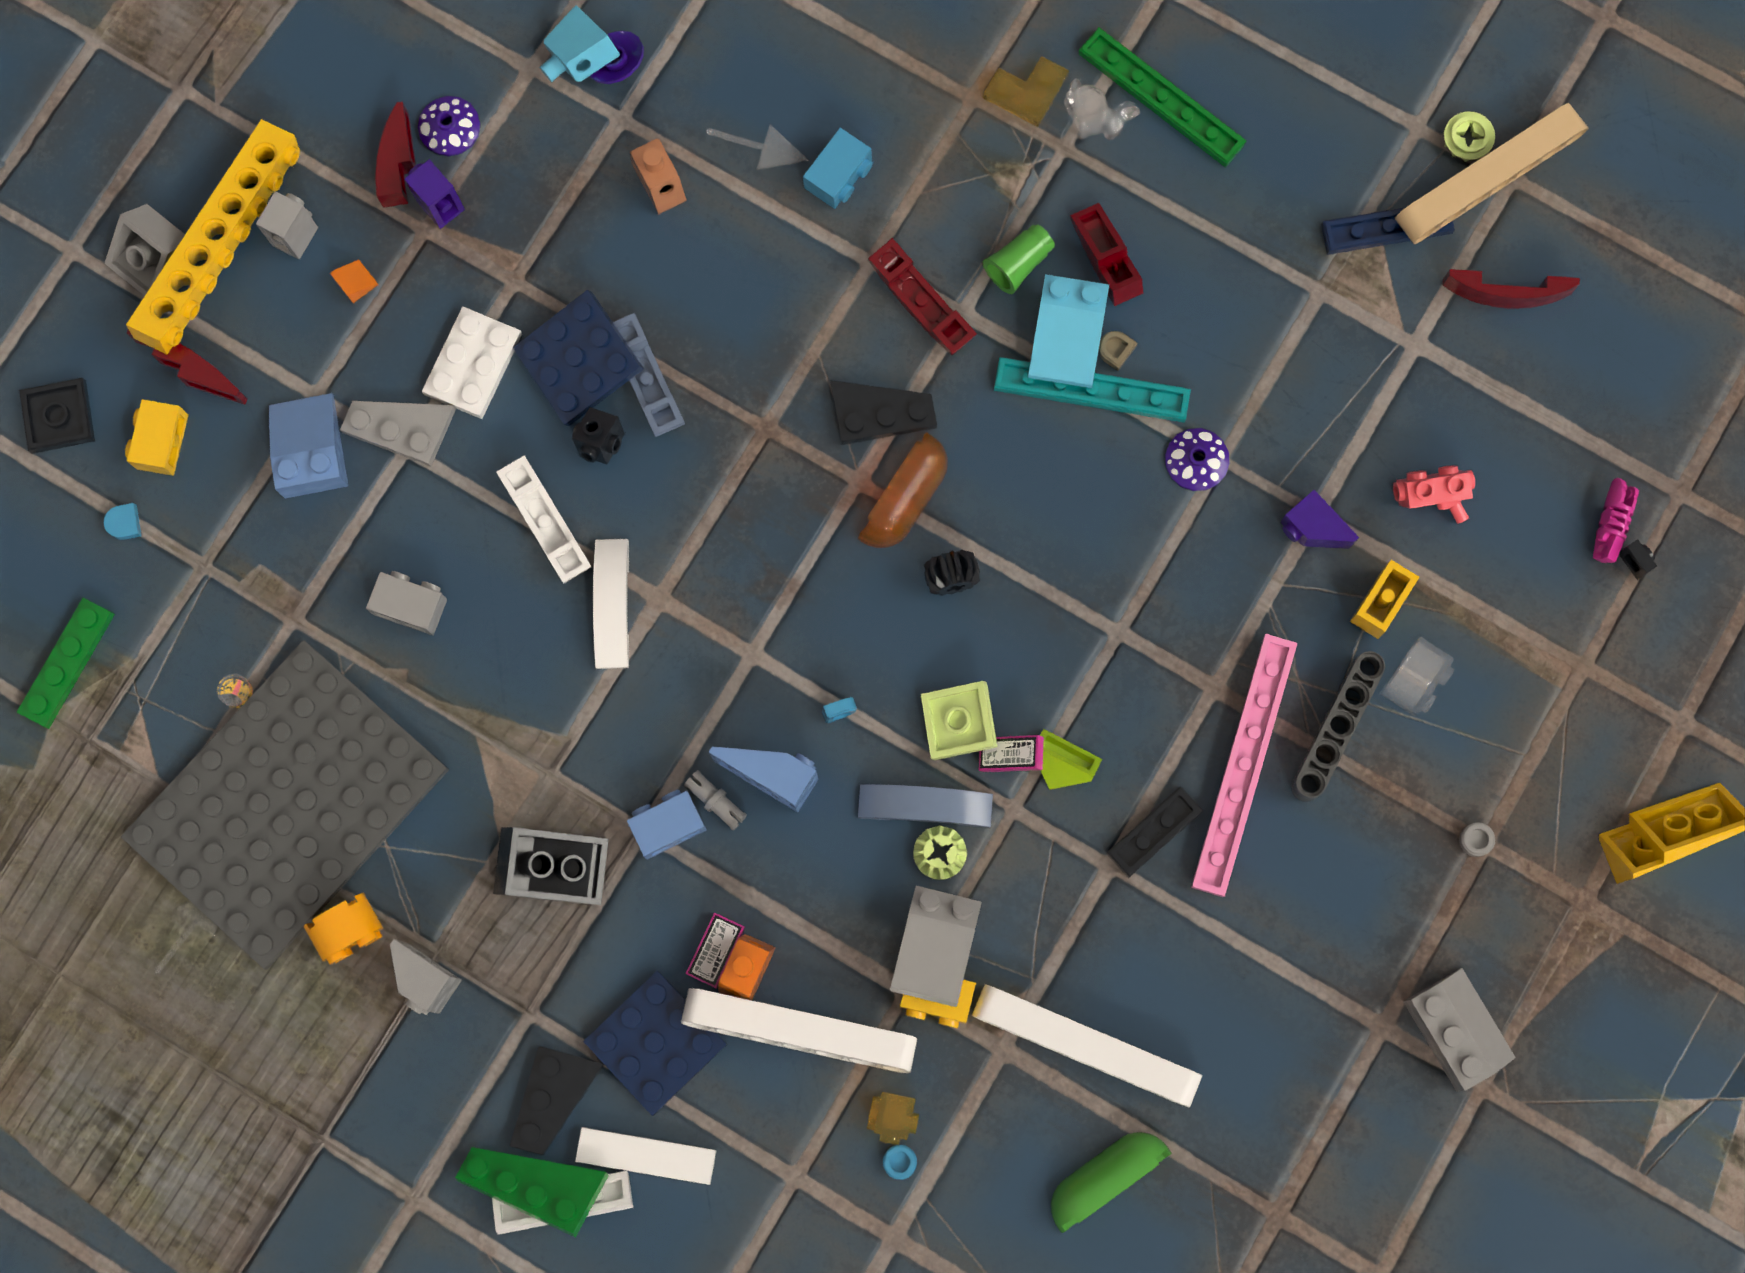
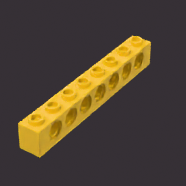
[126,119,300,354]

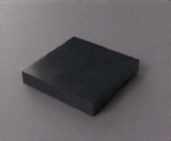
[19,378,95,454]

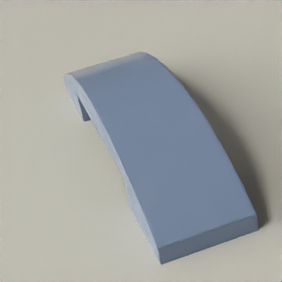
[613,313,685,437]
[858,784,993,828]

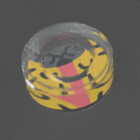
[217,674,253,708]

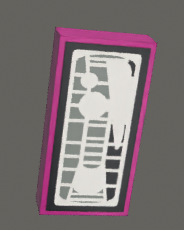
[979,735,1044,772]
[686,913,745,989]

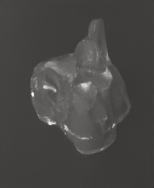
[1064,78,1140,140]

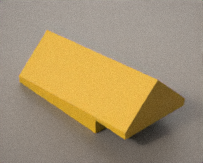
[1599,783,1745,884]

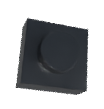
[1619,539,1657,580]

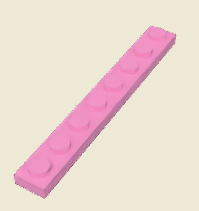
[1191,634,1298,897]

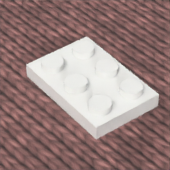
[422,307,522,419]

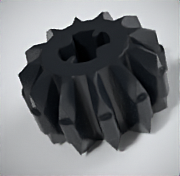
[924,550,980,596]

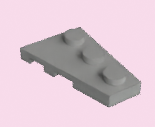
[340,401,456,467]

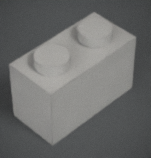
[256,191,318,260]
[366,571,447,636]

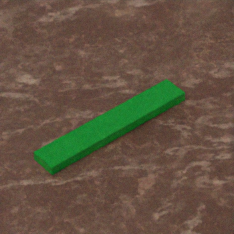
[1078,27,1247,168]

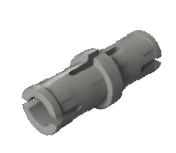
[684,770,747,830]

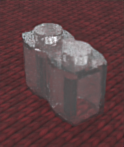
[1381,637,1454,716]

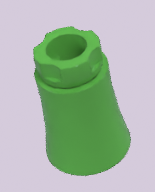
[983,225,1055,294]

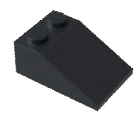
[493,827,609,905]

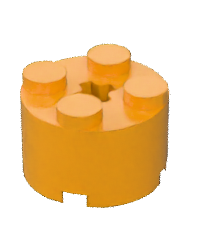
[303,893,383,965]

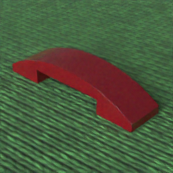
[868,238,977,356]
[1443,269,1580,309]

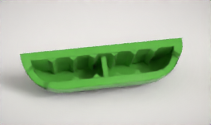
[1051,1132,1172,1233]

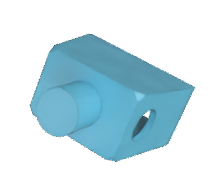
[539,5,620,82]

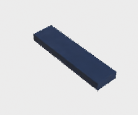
[1321,207,1455,255]

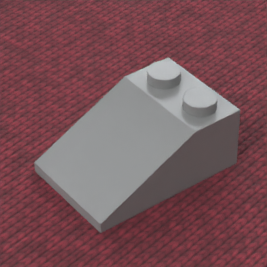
[890,886,982,1007]

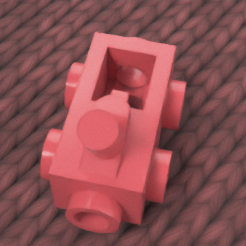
[1393,465,1475,524]

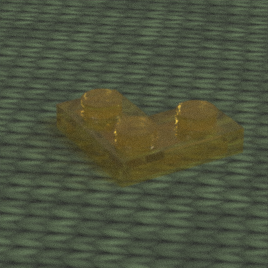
[983,56,1069,127]

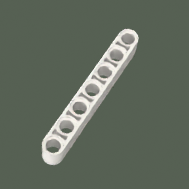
[972,984,1202,1108]
[681,988,917,1073]

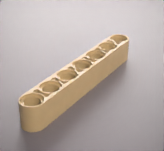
[1395,103,1588,244]

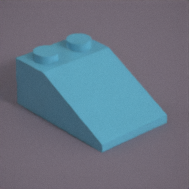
[1028,274,1109,388]

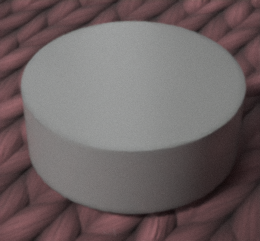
[1459,823,1495,857]

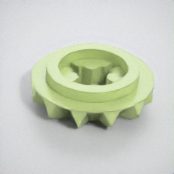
[1443,112,1495,162]
[913,826,967,880]

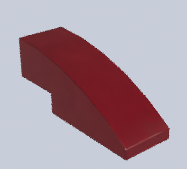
[375,101,416,208]
[1070,203,1143,306]

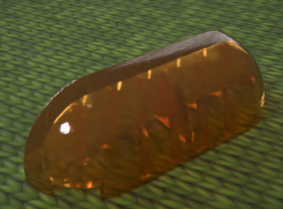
[858,432,948,548]

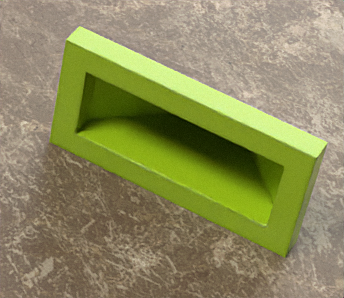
[1040,729,1102,790]

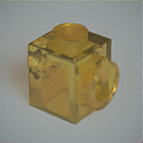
[867,1092,919,1145]

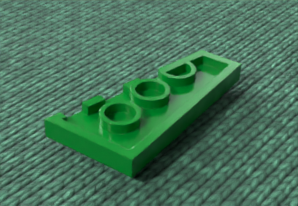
[455,1147,609,1238]

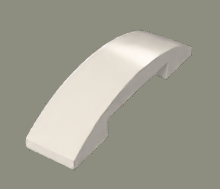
[497,455,592,584]
[593,539,629,669]

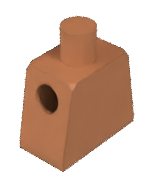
[630,138,687,215]

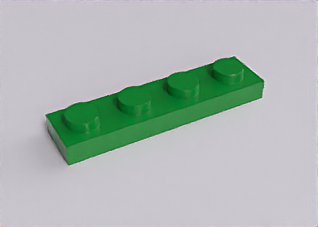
[17,598,115,729]

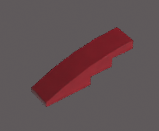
[127,329,248,405]

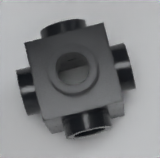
[572,407,625,465]

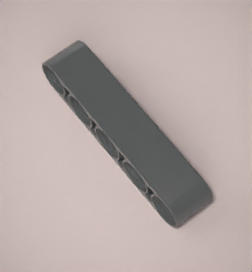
[1291,651,1385,802]

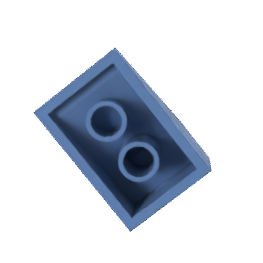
[269,393,348,499]
[709,747,819,813]

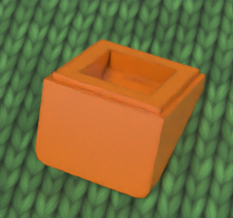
[330,260,379,303]

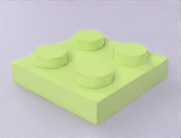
[921,681,998,760]

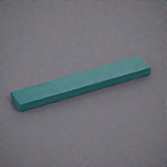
[994,357,1191,423]

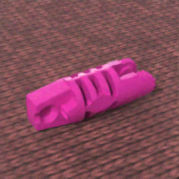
[1593,477,1639,563]

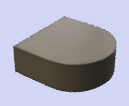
[1098,331,1138,371]

